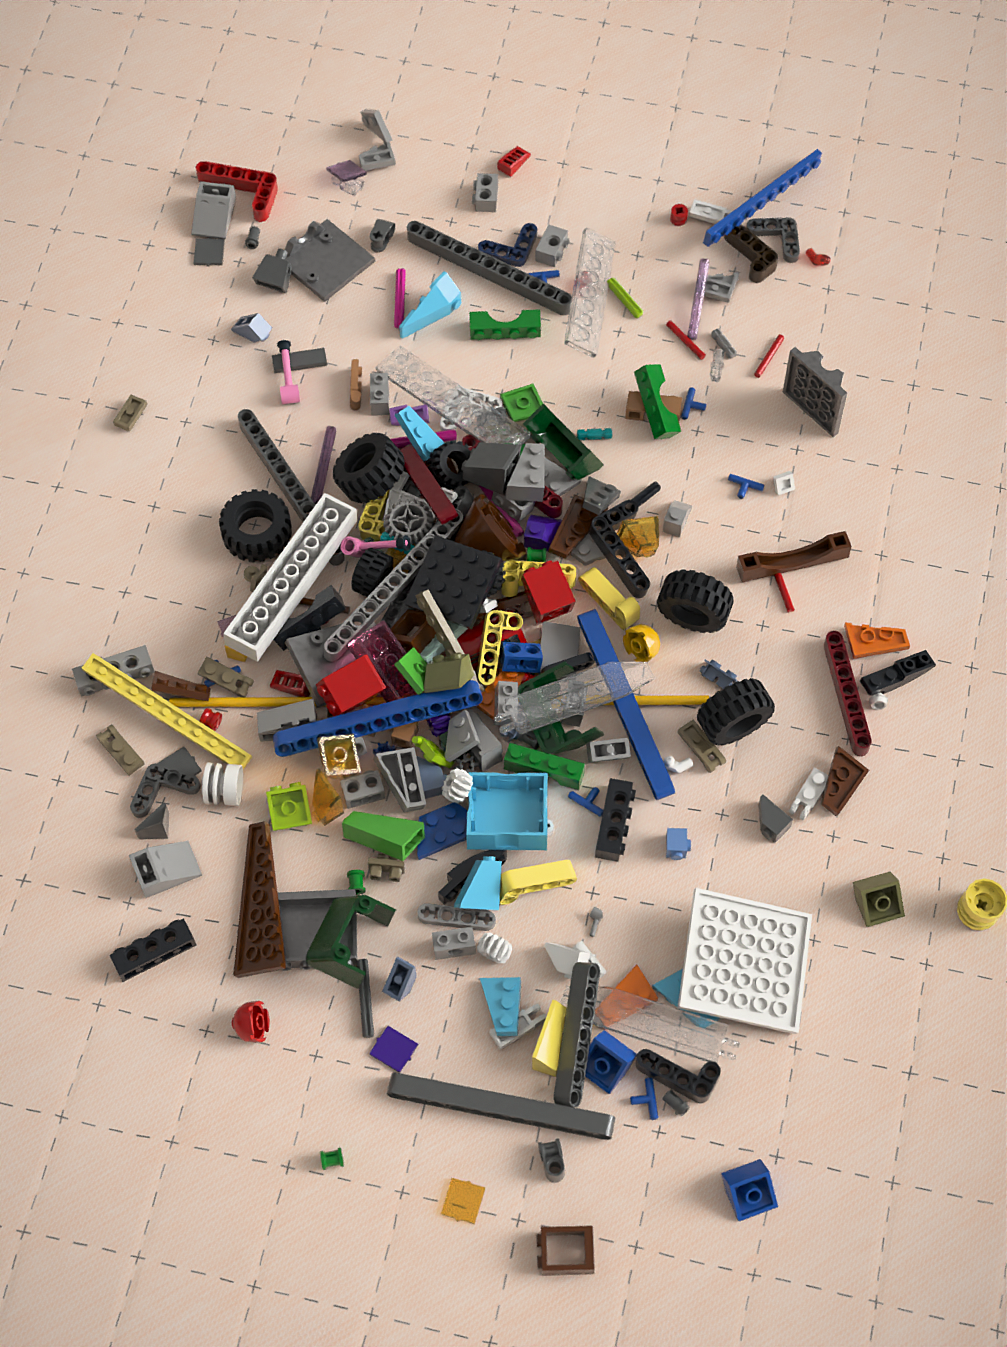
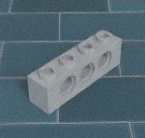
[72,645,155,696]

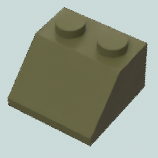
[424,652,474,693]
[853,871,905,927]

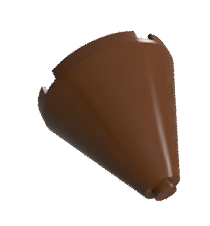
[453,494,526,562]

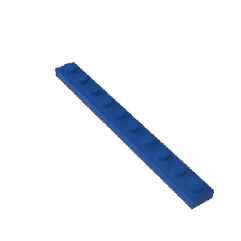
[703,149,822,247]

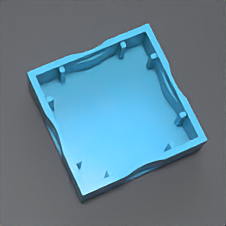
[466,772,548,850]

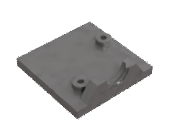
[285,219,375,302]
[782,347,847,437]
[285,622,386,708]

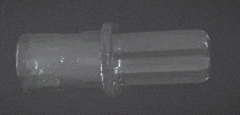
[710,349,725,382]

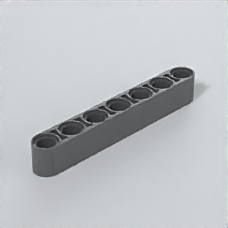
[554,962,600,1108]

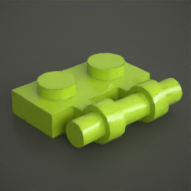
[412,736,454,769]

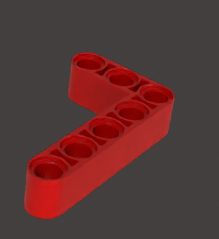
[195,161,278,222]

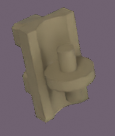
[244,564,267,592]
[368,853,405,882]

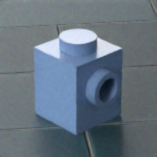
[666,828,691,860]

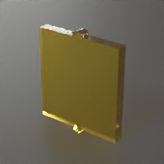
[441,1178,486,1224]

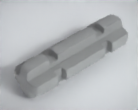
[711,328,737,359]

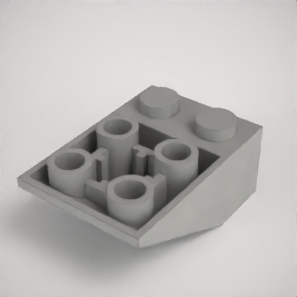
[191,181,236,239]
[129,841,202,898]

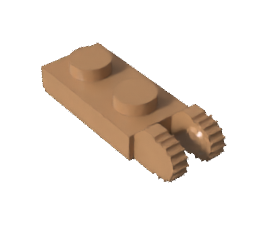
[350,359,362,410]

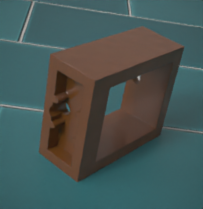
[382,609,436,655]
[537,1226,595,1276]

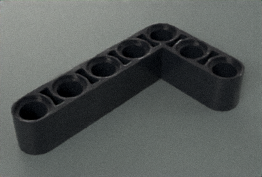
[589,500,650,598]

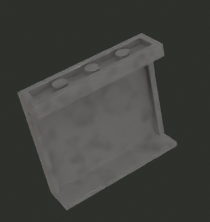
[278,889,357,971]

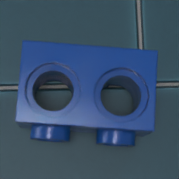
[500,642,543,673]

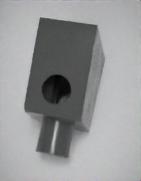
[252,249,292,294]

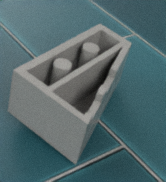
[505,443,545,502]
[257,698,317,742]
[467,708,503,772]
[373,747,426,813]

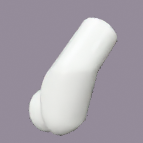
[664,756,693,773]

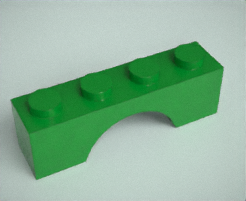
[469,309,541,340]
[634,364,682,439]
[504,743,585,790]

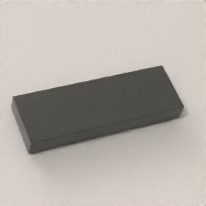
[272,348,327,373]

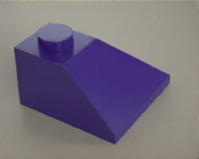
[524,514,562,552]

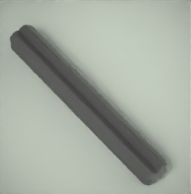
[357,959,374,1038]

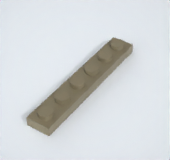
[415,590,485,693]

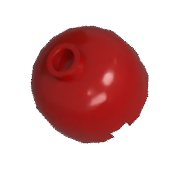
[232,1001,270,1043]

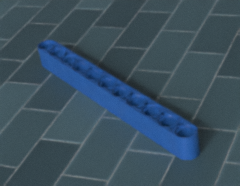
[577,609,675,800]
[273,680,483,757]

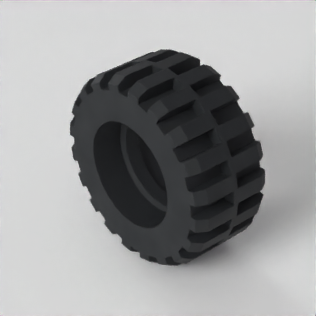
[333,433,405,503]
[219,489,292,562]
[657,569,734,633]
[697,678,775,746]

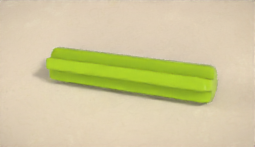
[607,277,643,318]

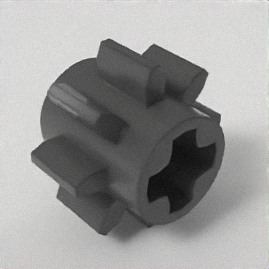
[454,754,479,773]

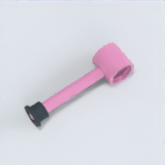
[277,340,300,405]
[341,535,411,558]

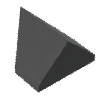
[134,803,169,840]

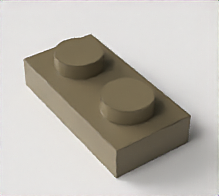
[113,395,148,432]

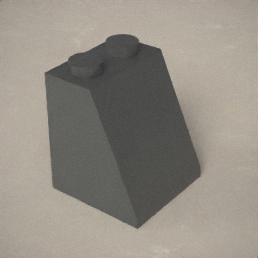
[461,442,521,495]

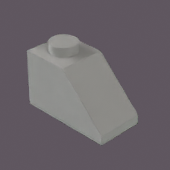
[663,500,692,537]

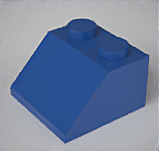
[585,1030,637,1094]
[721,1159,778,1221]

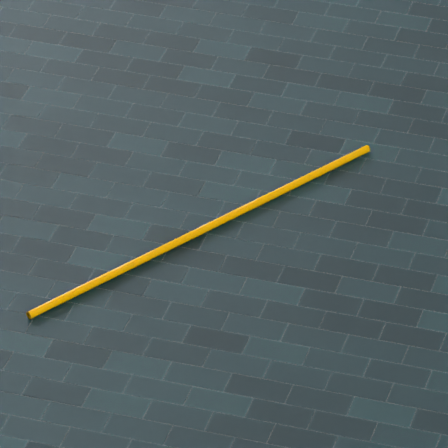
[169,695,709,707]

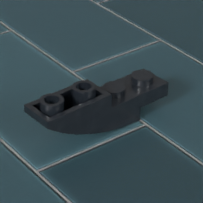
[860,650,936,696]
[438,850,507,905]

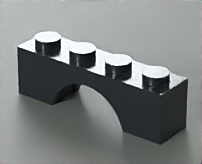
[273,585,346,651]

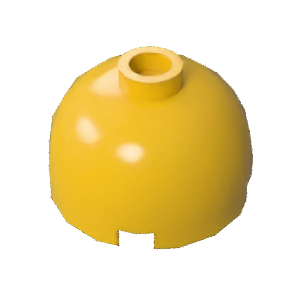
[623,624,660,664]

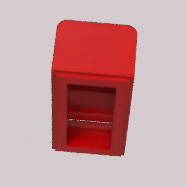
[497,146,531,177]
[270,670,310,697]

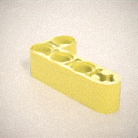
[358,489,390,542]
[501,560,576,597]
[578,567,640,630]
[476,610,523,685]
[499,860,577,905]

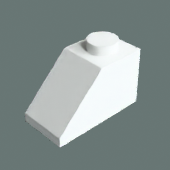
[545,942,590,979]

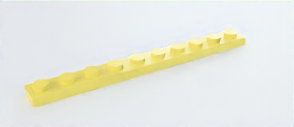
[82,653,252,770]

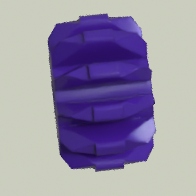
[426,713,450,737]

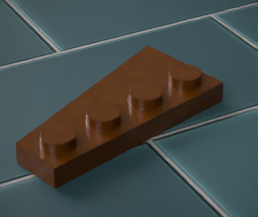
[548,494,608,559]

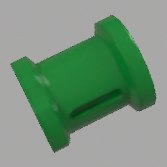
[527,547,547,562]
[347,870,366,895]
[320,1147,344,1170]

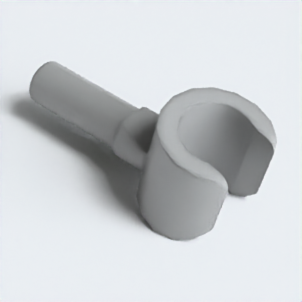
[590,907,603,937]

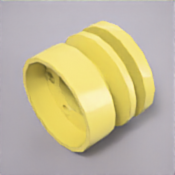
[957,879,1007,931]

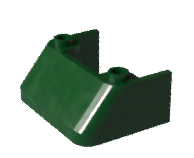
[523,403,604,480]
[518,662,604,754]
[306,895,396,989]

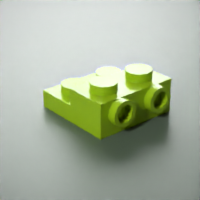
[266,782,312,831]

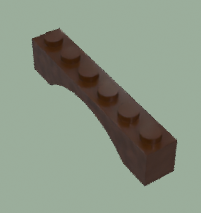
[736,531,852,583]

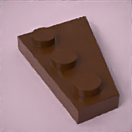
[151,671,211,701]
[821,746,869,816]

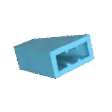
[454,856,502,910]

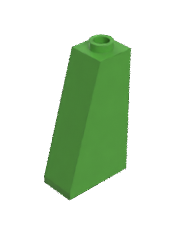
[342,811,425,861]

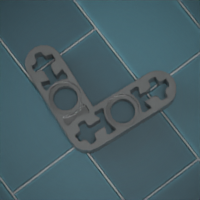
[746,217,800,263]
[130,763,201,818]

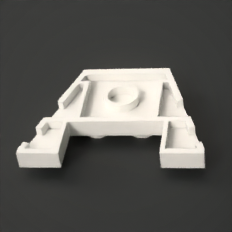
[384,471,458,528]

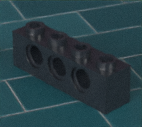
[595,778,636,862]
[109,918,197,982]

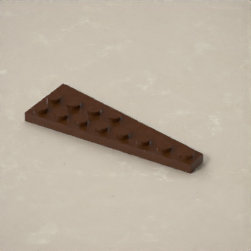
[233,821,286,978]

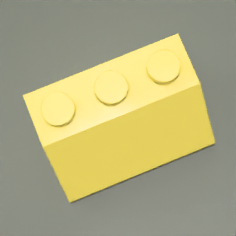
[532,999,567,1077]

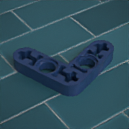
[478,223,537,267]

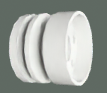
[202,762,243,806]

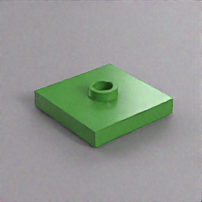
[500,383,543,422]
[394,647,427,695]

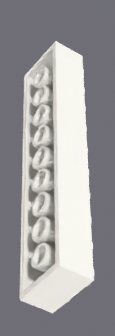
[223,493,357,662]

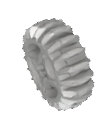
[383,499,434,545]

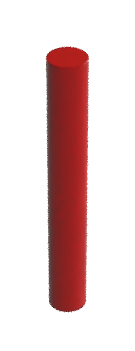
[666,320,706,360]
[754,334,784,378]
[774,573,795,613]

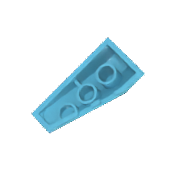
[399,271,462,339]

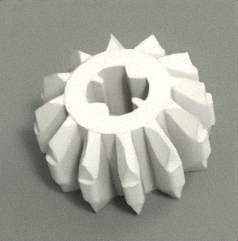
[442,768,473,804]
[477,933,512,964]

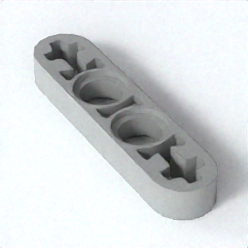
[417,903,496,931]

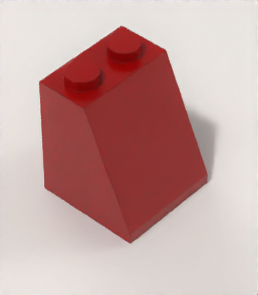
[521,560,576,625]
[316,654,386,717]

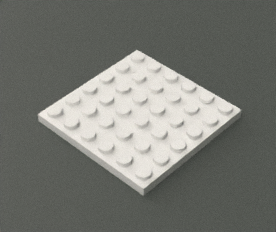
[678,888,812,1034]

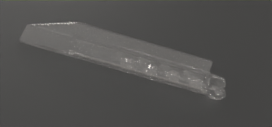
[494,662,655,735]
[561,986,740,1063]

